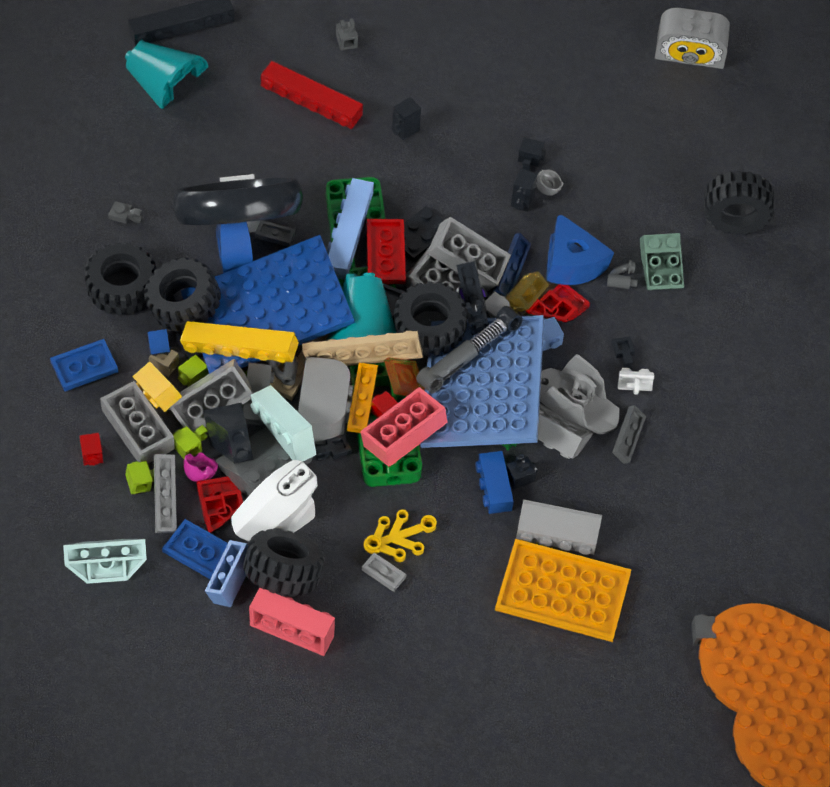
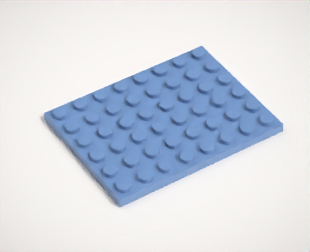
[420,315,544,448]

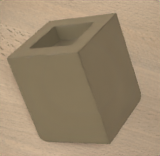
[149,350,179,377]

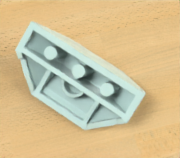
[63,539,147,584]

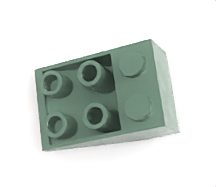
[640,233,684,290]

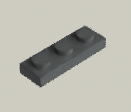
[612,405,646,464]

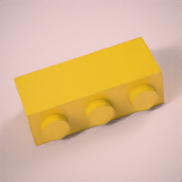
[132,362,182,412]

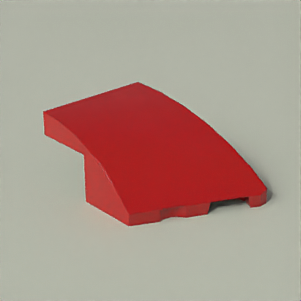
[526,284,590,322]
[196,476,243,533]

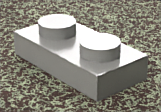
[362,553,406,592]

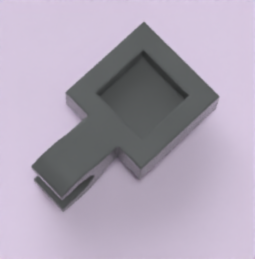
[108,201,143,224]

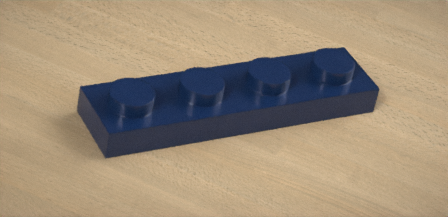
[493,233,531,301]

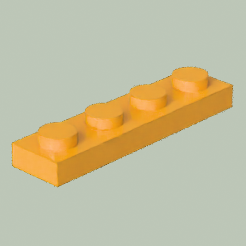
[347,362,378,433]

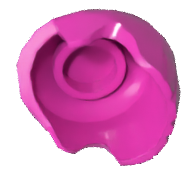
[184,452,218,482]

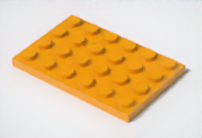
[495,539,631,642]

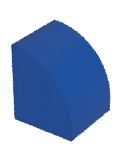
[147,329,170,354]

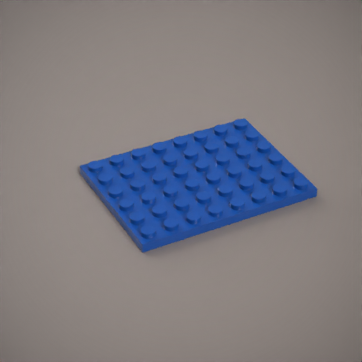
[181,235,355,374]

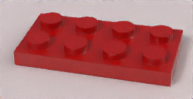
[367,219,406,284]

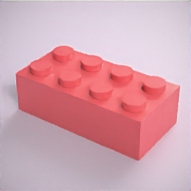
[360,387,448,467]
[249,588,335,656]

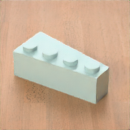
[251,385,316,461]

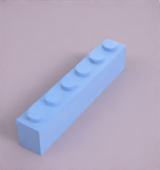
[327,178,374,280]

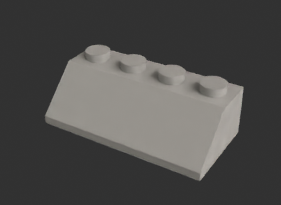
[170,359,254,432]
[538,403,593,459]
[516,499,602,555]

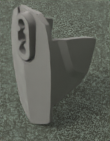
[540,355,619,435]

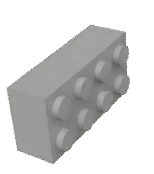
[427,217,511,291]
[100,381,175,464]

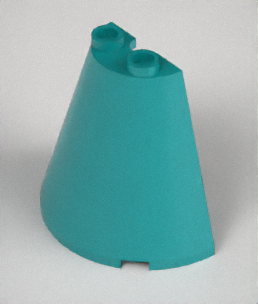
[125,40,208,109]
[326,273,397,341]

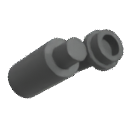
[607,260,638,289]
[265,356,298,386]

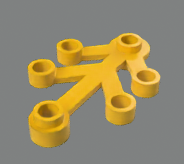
[364,510,437,562]

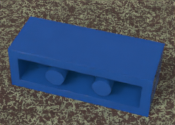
[476,451,514,514]

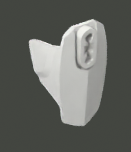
[231,460,318,541]

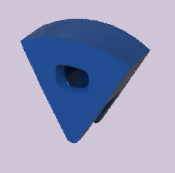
[546,215,614,285]
[216,222,253,273]

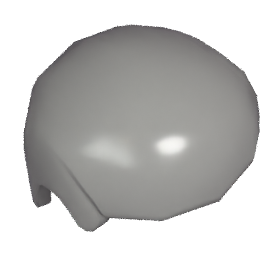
[536,169,563,196]

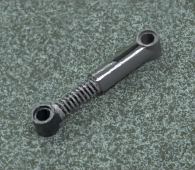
[416,306,523,393]

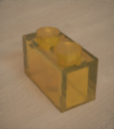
[505,271,549,312]

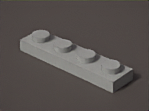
[154,454,177,533]

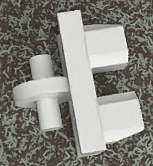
[618,368,654,395]

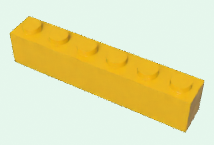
[180,321,299,363]

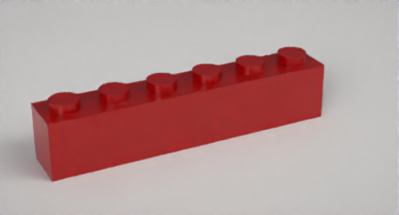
[261,61,363,129]

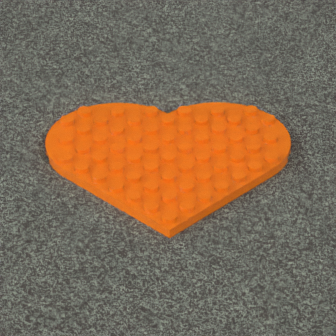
[699,603,830,787]

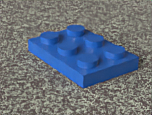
[50,339,118,392]
[162,519,228,579]

